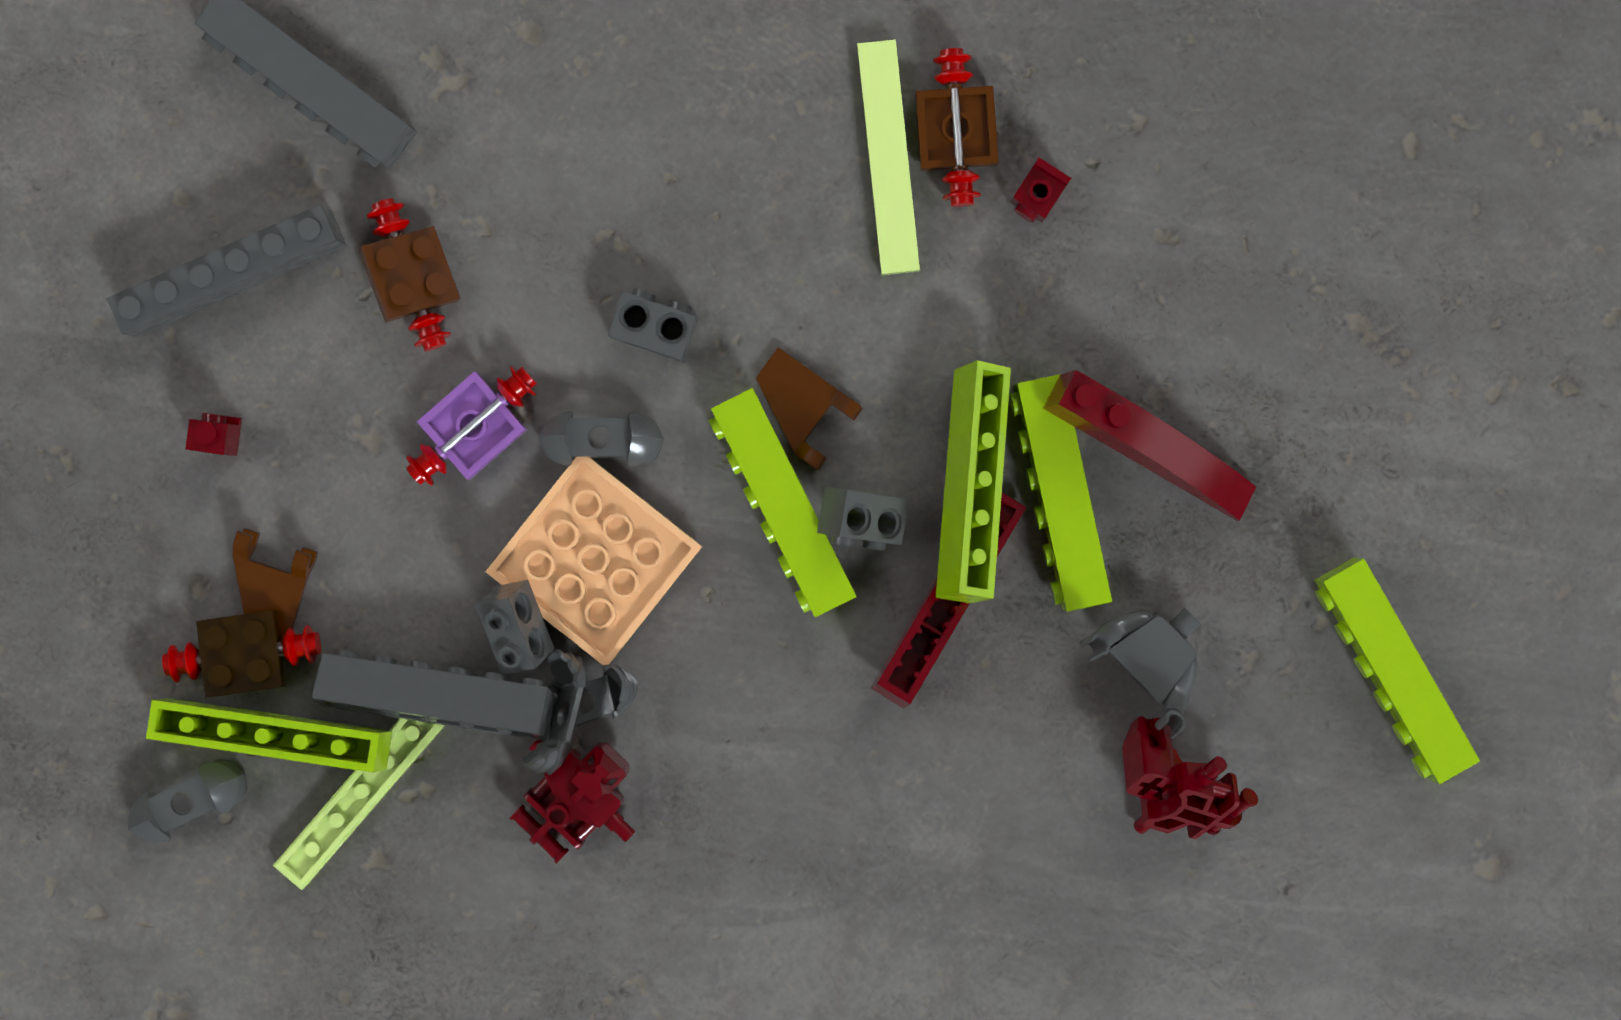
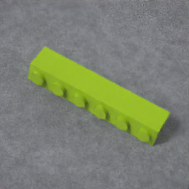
[936,360,1011,603]
[1009,373,1112,612]
[708,388,857,617]
[1314,557,1480,784]
[146,698,392,773]

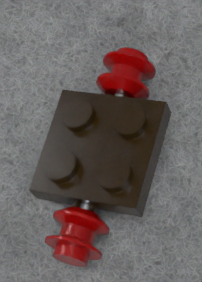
[162,610,322,698]

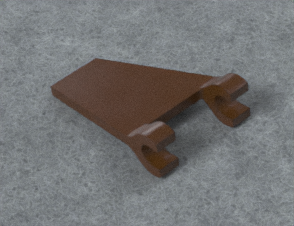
[756,347,863,471]
[233,528,318,641]

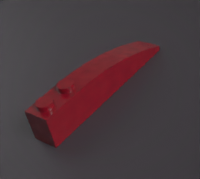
[1043,370,1256,521]
[871,492,1027,708]

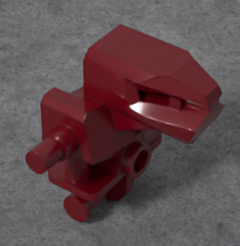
[1122,716,1258,839]
[509,740,636,863]

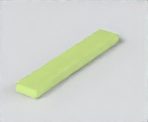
[857,39,920,276]
[273,718,445,890]

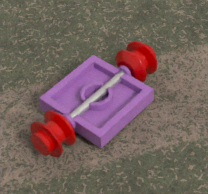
[406,366,537,486]

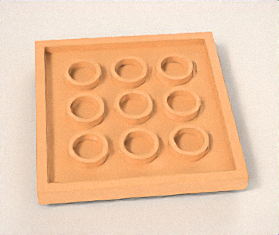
[485,457,703,666]

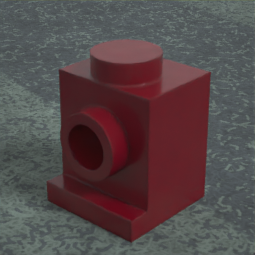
[1010,157,1072,223]
[185,412,242,456]

